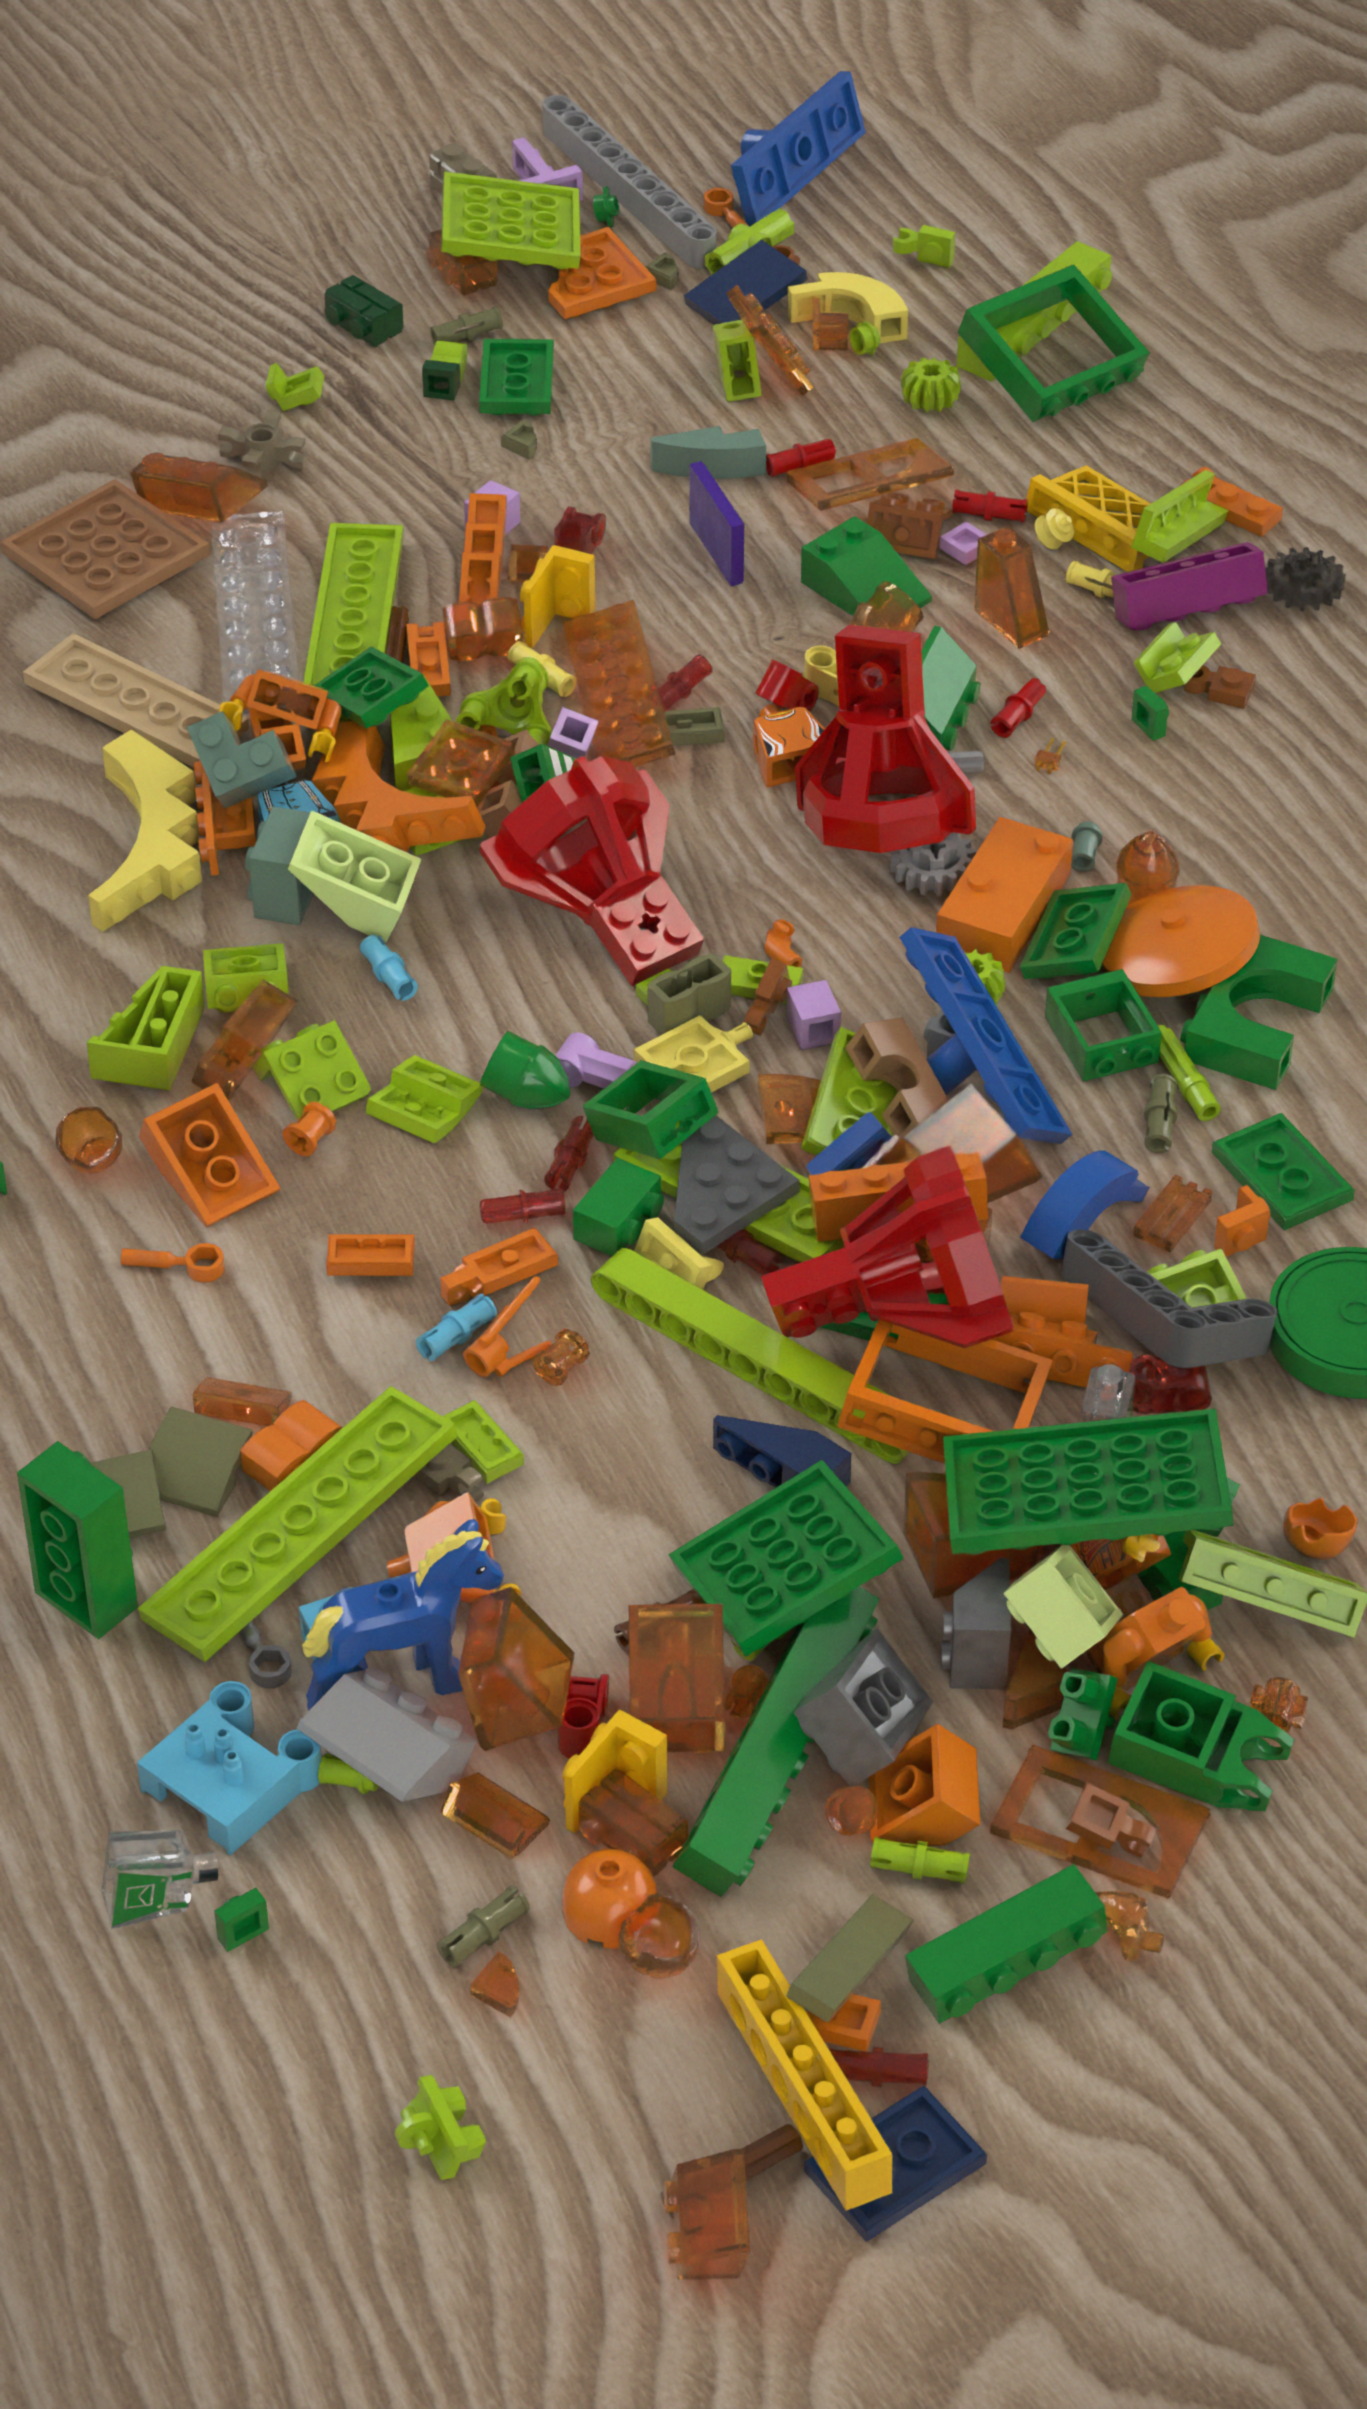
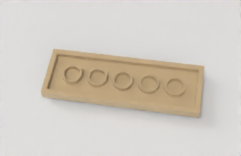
[23,633,249,768]

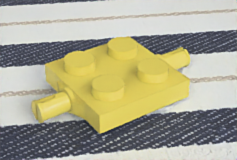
[634,1015,753,1093]

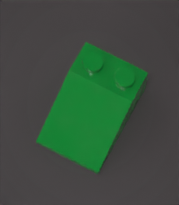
[801,516,932,629]

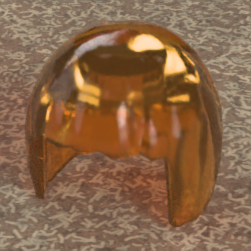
[618,1893,701,1979]

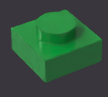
[1131,685,1169,741]
[214,1888,269,1952]

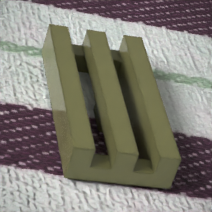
[644,707,725,748]

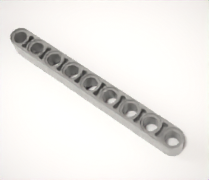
[542,95,716,269]

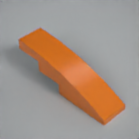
[458,493,507,627]

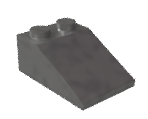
[794,1628,933,1788]

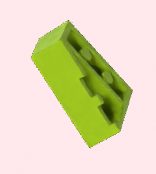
[86,965,205,1091]

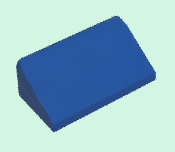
[807,1112,903,1175]

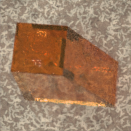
[974,526,1049,649]

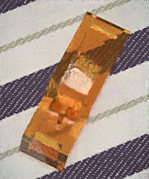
[191,979,298,1101]

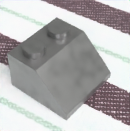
[941,1558,1011,1690]

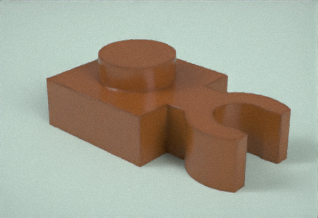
[1184,665,1256,709]
[744,958,792,1036]

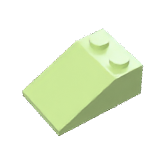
[288,810,422,943]

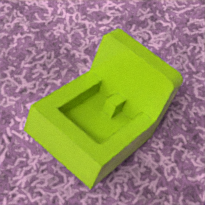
[265,363,325,411]

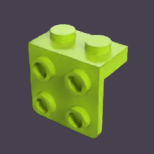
[253,1020,371,1121]

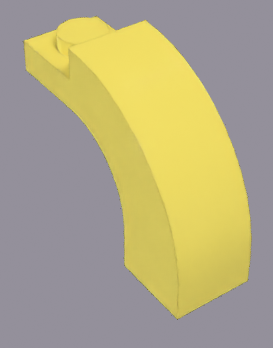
[788,272,908,343]

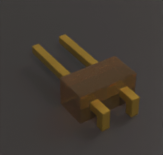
[1035,738,1066,775]

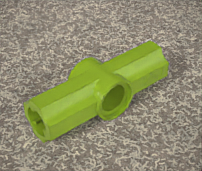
[705,208,794,275]

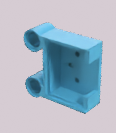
[137,1681,322,1856]

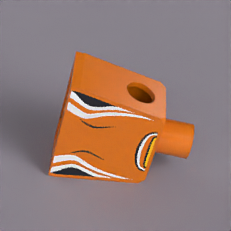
[753,704,825,788]

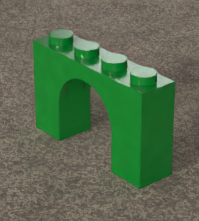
[1180,934,1338,1090]

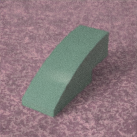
[650,426,766,479]

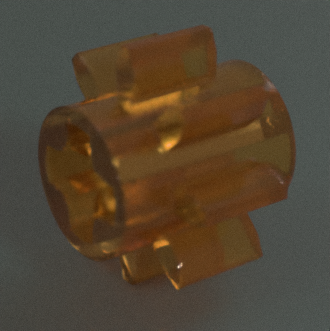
[1249,1677,1309,1733]

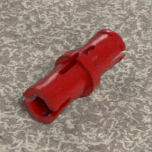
[952,489,1028,523]

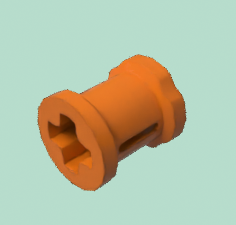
[282,1101,337,1157]

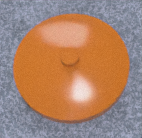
[1101,885,1260,997]

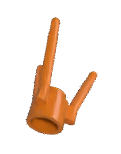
[463,1276,553,1377]

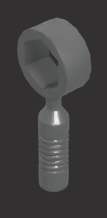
[238,1621,292,1689]

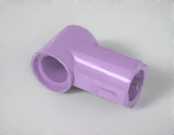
[555,1032,638,1088]

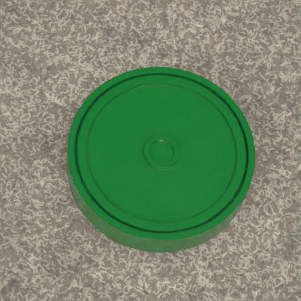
[1269,1247,1367,1399]

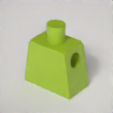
[713,319,762,402]

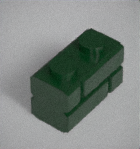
[324,275,404,347]

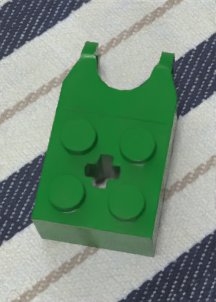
[1108,1661,1294,1811]

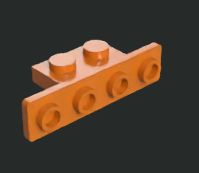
[193,760,257,876]
[992,1312,1134,1395]

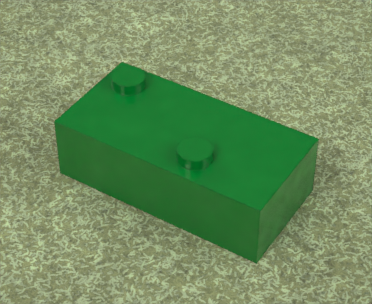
[17,1441,138,1640]

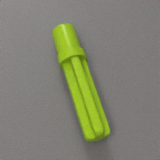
[1158,1024,1221,1121]

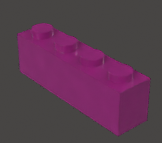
[1111,542,1268,630]

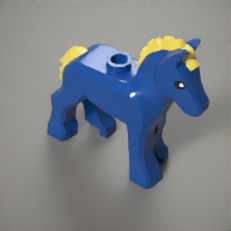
[302,1519,504,1711]

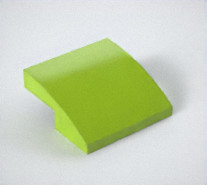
[366,1055,483,1144]

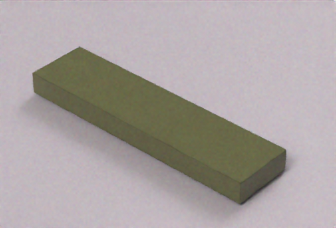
[786,1894,914,2022]

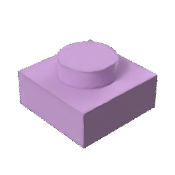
[940,521,992,565]

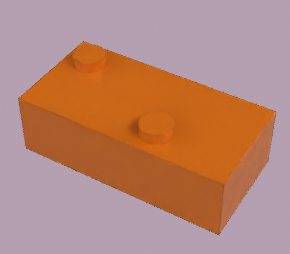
[936,817,1073,973]

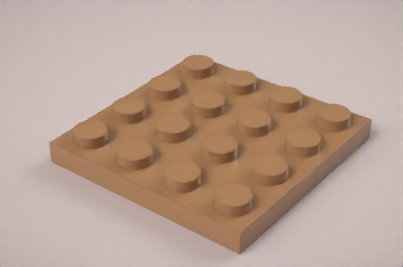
[1,479,210,620]

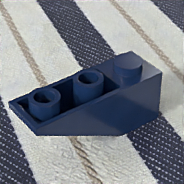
[713,1415,852,1488]

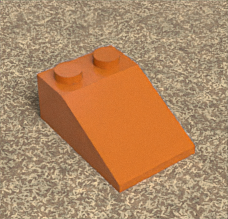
[139,1083,281,1228]

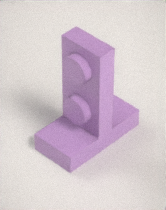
[512,137,583,201]

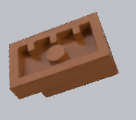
[867,493,953,559]

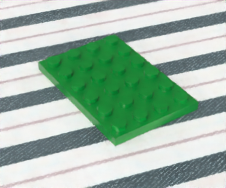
[943,1408,1234,1554]

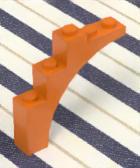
[311,720,486,852]

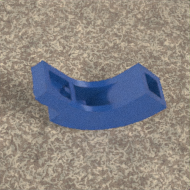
[1020,1150,1150,1259]

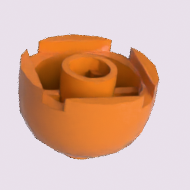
[562,1849,659,1949]

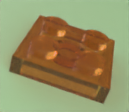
[407,719,515,807]

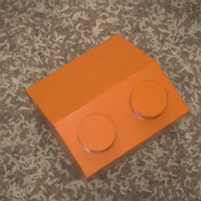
[869,1723,980,1846]

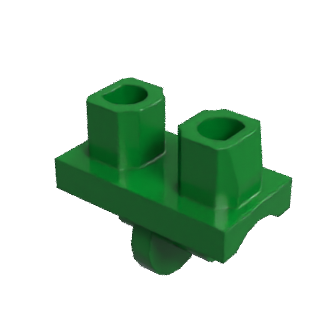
[1048,1668,1118,1761]

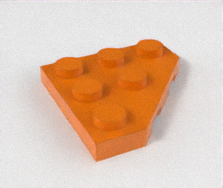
[548,227,657,320]

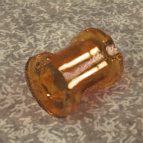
[532,1328,590,1386]

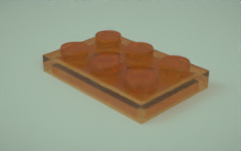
[726,285,814,396]

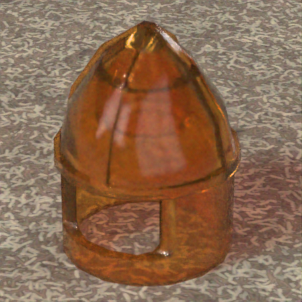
[851,581,924,632]
[1116,830,1180,906]

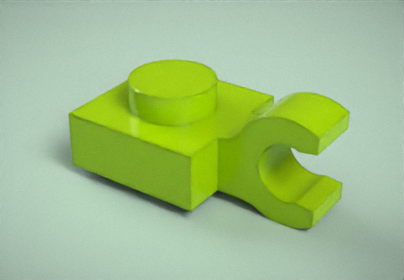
[892,225,955,268]

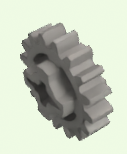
[890,833,976,896]

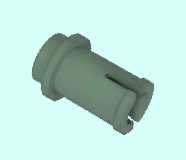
[1071,821,1103,872]

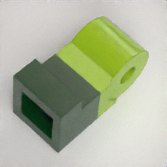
[422,340,467,401]

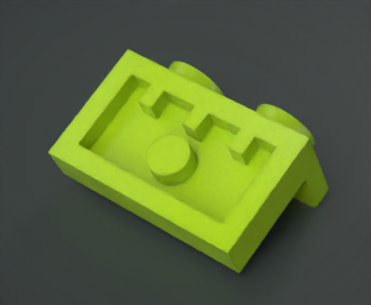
[1134,622,1221,693]

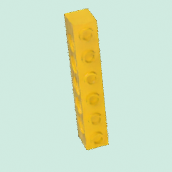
[717,1939,892,2211]

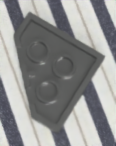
[674,1115,800,1255]

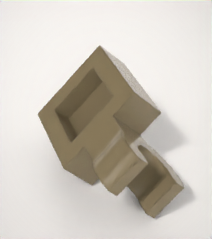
[414,1444,484,1502]

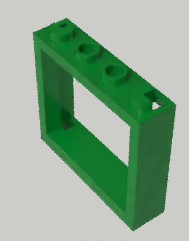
[957,264,1150,422]

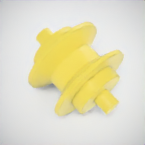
[1034,508,1074,550]

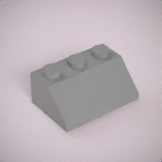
[296,1668,477,1802]

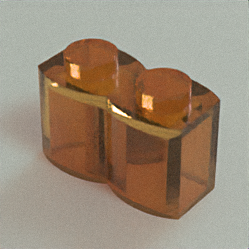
[442,597,524,661]

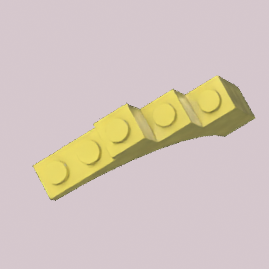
[88,730,202,932]

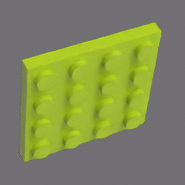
[441,171,580,269]

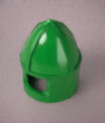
[480,1031,571,1110]

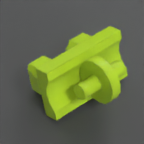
[394,2075,486,2180]

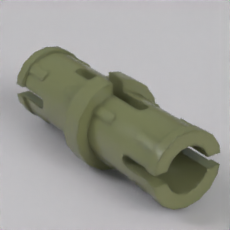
[430,307,503,346]
[1144,1074,1178,1153]
[437,1886,530,1968]

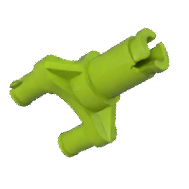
[455,657,553,746]

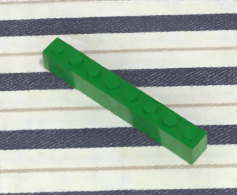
[672,1586,880,1897]

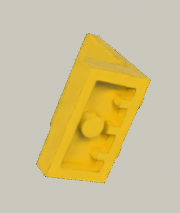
[520,545,596,648]
[562,1709,667,1833]

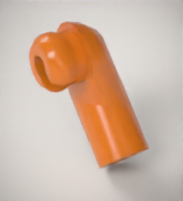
[764,919,802,967]

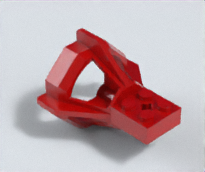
[795,625,976,853]
[479,756,704,986]
[761,1145,1014,1349]

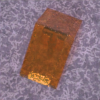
[1003,1629,1068,1730]

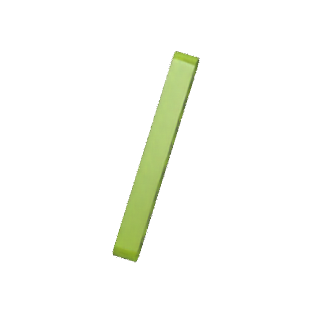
[590,1248,910,1464]

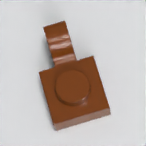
[1066,1782,1157,1857]

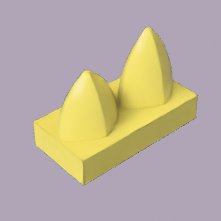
[634,1217,724,1290]

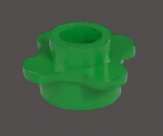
[593,186,620,227]

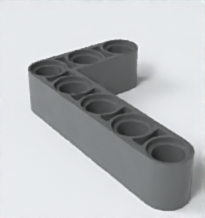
[1060,1229,1277,1368]

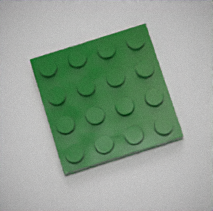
[668,1460,904,1657]

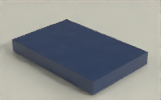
[684,240,808,325]
[804,2085,987,2242]

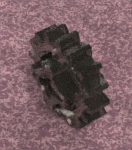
[1265,547,1346,611]

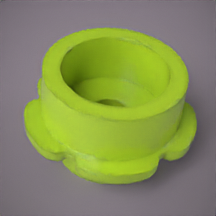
[849,322,880,355]

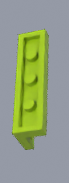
[1131,470,1229,563]
[1178,1530,1367,1638]

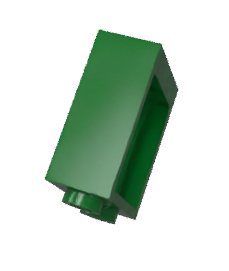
[1045,969,1162,1082]
[582,1060,719,1159]

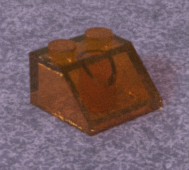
[664,2149,750,2280]

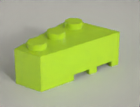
[390,676,468,791]

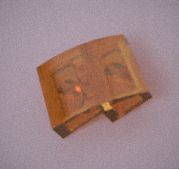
[758,1074,821,1154]

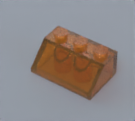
[130,452,268,523]

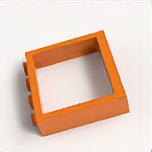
[837,1320,1053,1464]

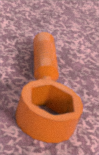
[703,188,748,228]
[121,1243,225,1283]

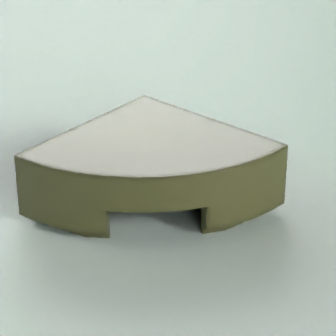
[646,252,678,290]
[501,419,537,460]

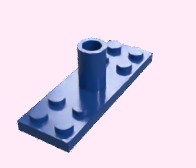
[731,71,866,227]
[899,927,1073,1144]

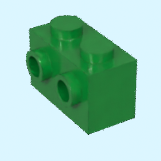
[573,1157,664,1256]

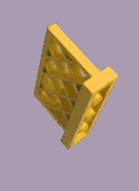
[1027,465,1151,572]

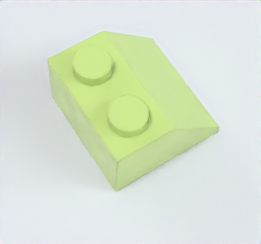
[1003,1544,1123,1669]

